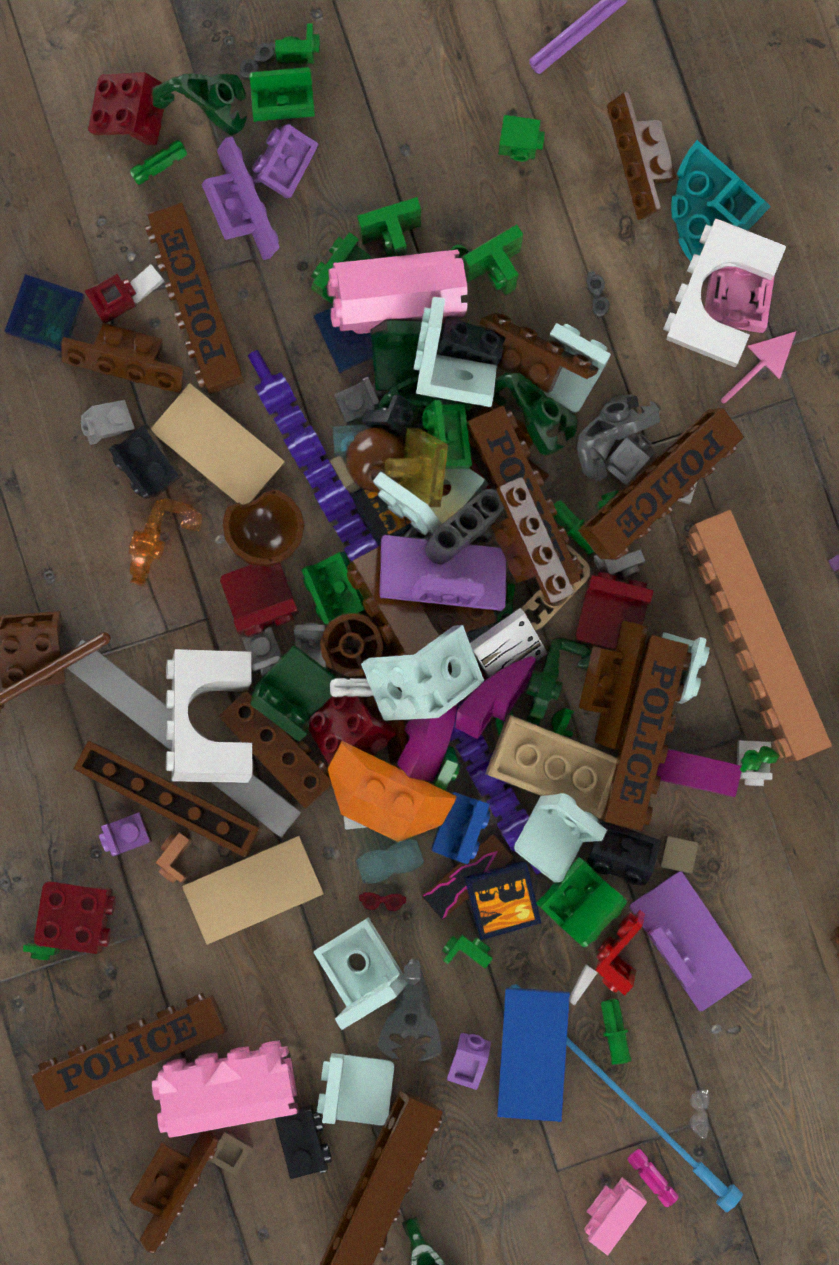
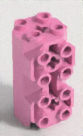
[326,250,467,334]
[152,1040,299,1138]

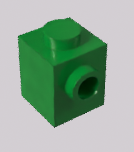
[498,115,545,162]

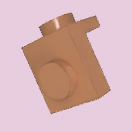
[156,832,192,883]

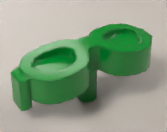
[551,708,574,737]
[740,746,780,773]

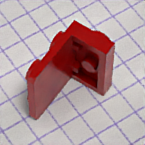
[595,910,645,996]

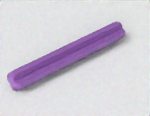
[529,0,628,74]

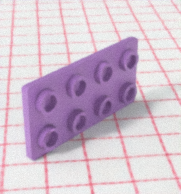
[380,535,506,610]
[629,871,752,1011]

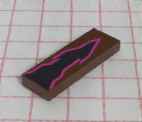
[422,834,514,920]

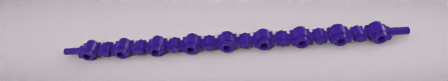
[248,350,542,875]

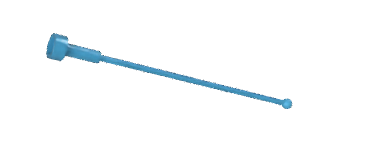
[510,984,743,1212]

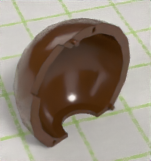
[222,489,305,567]

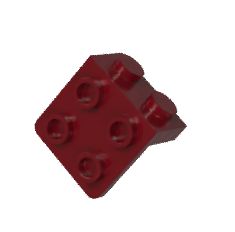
[88,72,164,145]
[220,563,299,637]
[575,572,654,650]
[308,695,396,765]
[34,881,116,954]

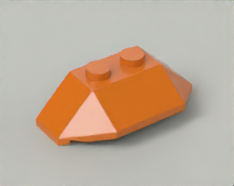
[327,741,457,842]

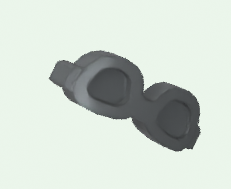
[240,42,275,81]
[587,271,610,319]

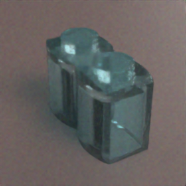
[356,839,424,884]

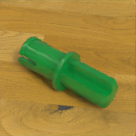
[553,500,594,556]
[601,999,631,1065]

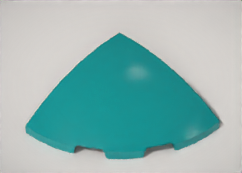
[671,140,771,262]

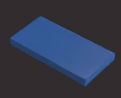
[497,987,570,1122]

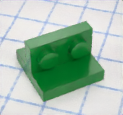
[357,197,421,257]
[463,224,523,296]

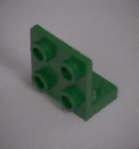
[371,320,444,391]
[250,646,337,742]

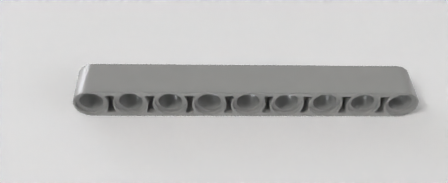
[67,639,301,838]

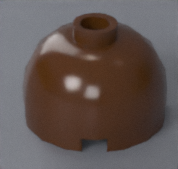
[346,428,409,492]
[320,612,385,677]

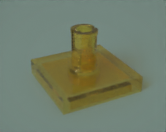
[385,428,448,507]

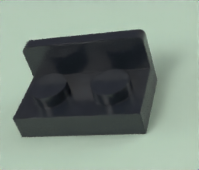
[436,317,505,366]
[362,395,429,451]
[109,425,183,499]
[586,820,662,885]
[275,1105,332,1179]

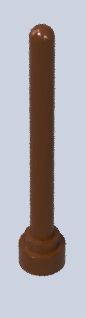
[0,632,111,713]

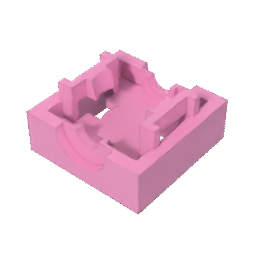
[704,267,774,333]
[584,1177,647,1256]

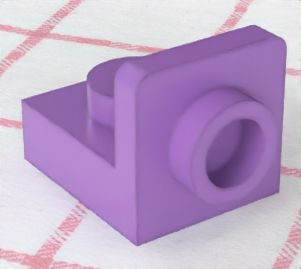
[99,812,152,856]
[447,1033,491,1090]

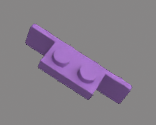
[201,136,279,260]

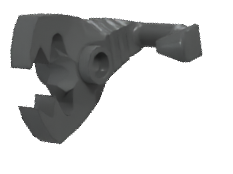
[577,395,660,481]
[377,958,442,1061]

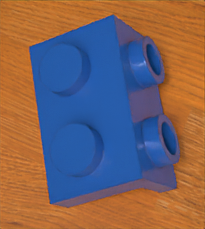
[431,792,490,865]

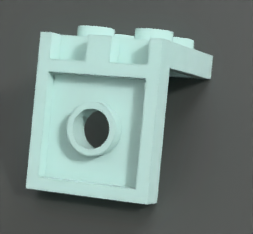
[414,297,497,407]
[373,460,489,535]
[361,625,484,720]
[313,917,408,1030]

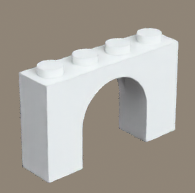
[663,218,786,367]
[166,649,252,783]

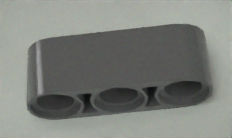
[425,489,504,564]

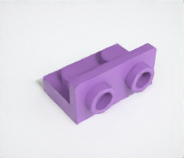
[252,124,319,198]

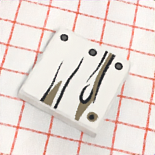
[470,608,548,678]

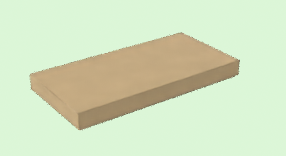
[151,383,285,504]
[485,715,617,819]
[182,836,324,945]

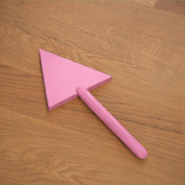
[721,331,796,403]

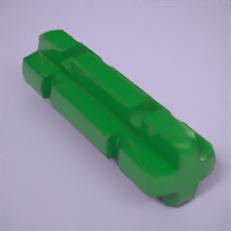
[130,140,187,185]

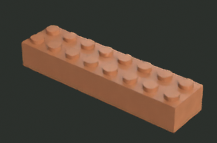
[686,509,832,763]

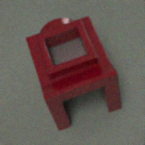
[85,274,136,324]

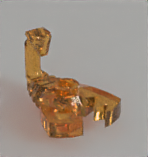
[128,498,203,587]

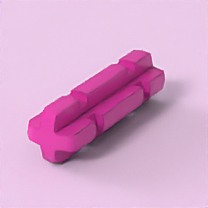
[627,1149,679,1207]

